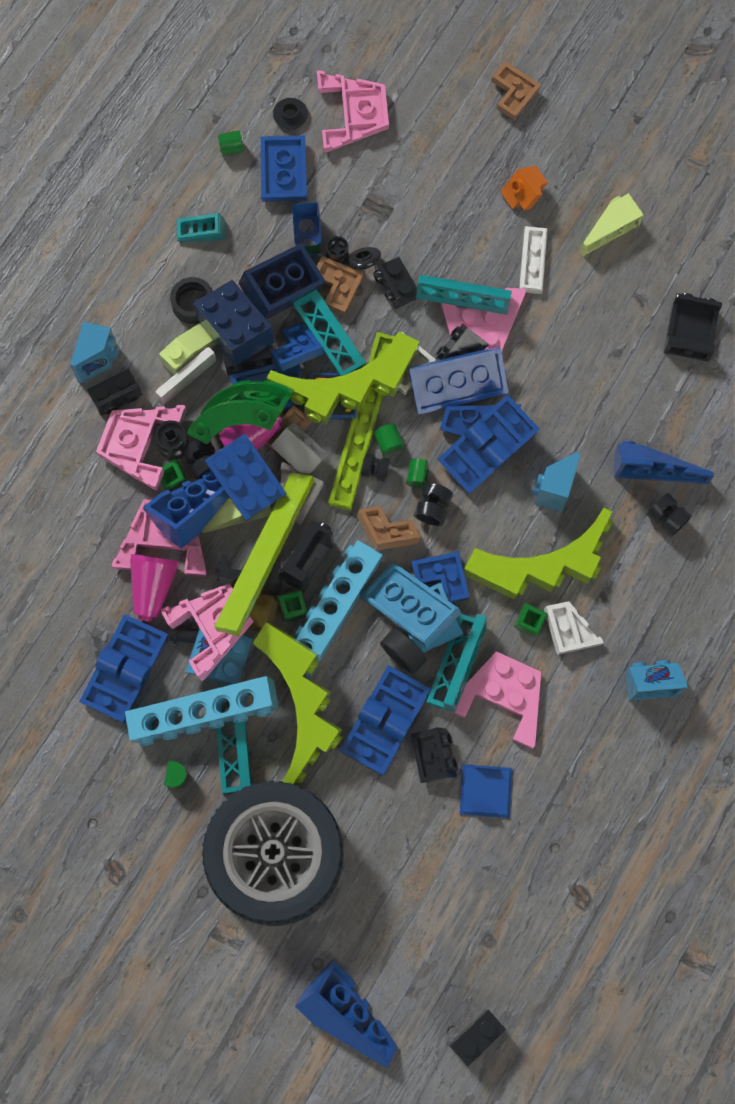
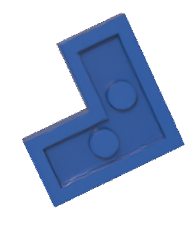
[271,322,324,371]
[411,551,470,603]

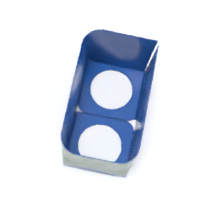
[292,202,321,256]

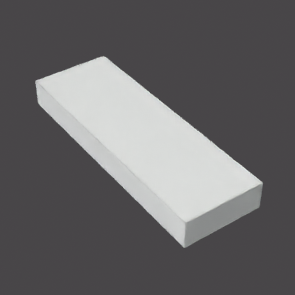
[519,226,548,294]
[156,347,216,406]

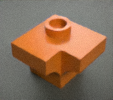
[500,165,548,211]

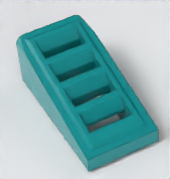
[176,213,226,242]

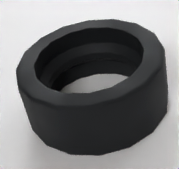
[170,277,212,324]
[380,629,427,674]

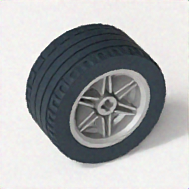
[202,781,344,926]

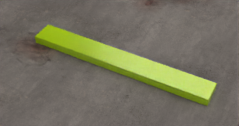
[328,332,395,511]
[214,472,315,636]

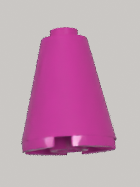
[219,416,283,451]
[130,554,179,622]

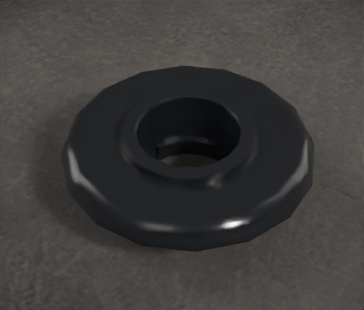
[273,98,308,130]
[346,247,381,270]

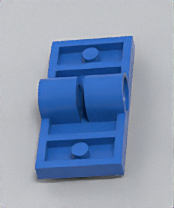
[437,394,540,494]
[79,614,169,724]
[340,665,431,776]

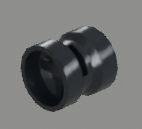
[326,236,349,265]
[361,453,390,482]

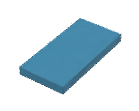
[360,562,461,648]

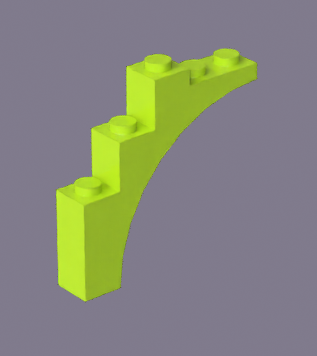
[267,332,420,424]
[464,508,613,600]
[253,622,343,786]

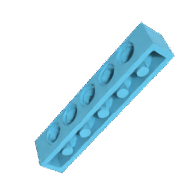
[293,540,383,678]
[125,676,279,746]

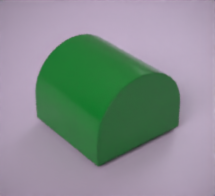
[218,130,244,156]
[374,424,404,456]
[406,458,429,489]
[161,459,187,492]
[277,590,308,622]
[514,603,547,636]
[164,761,189,790]

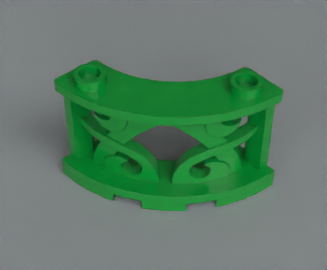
[187,380,294,444]

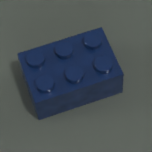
[238,243,326,320]
[193,280,274,366]

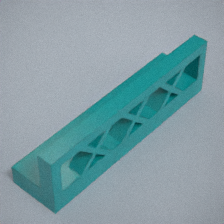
[416,275,512,315]
[293,290,366,376]
[426,613,488,713]
[216,721,252,794]

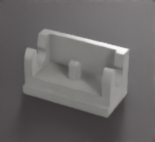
[271,423,329,475]

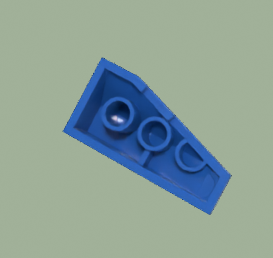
[614,441,714,484]
[143,470,229,549]
[295,960,398,1068]

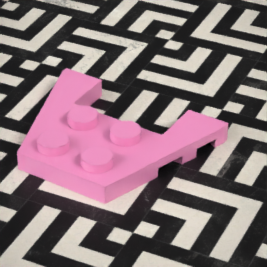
[317,71,389,153]
[440,288,526,352]
[96,405,187,491]
[112,499,207,577]
[160,583,254,681]
[449,652,541,750]

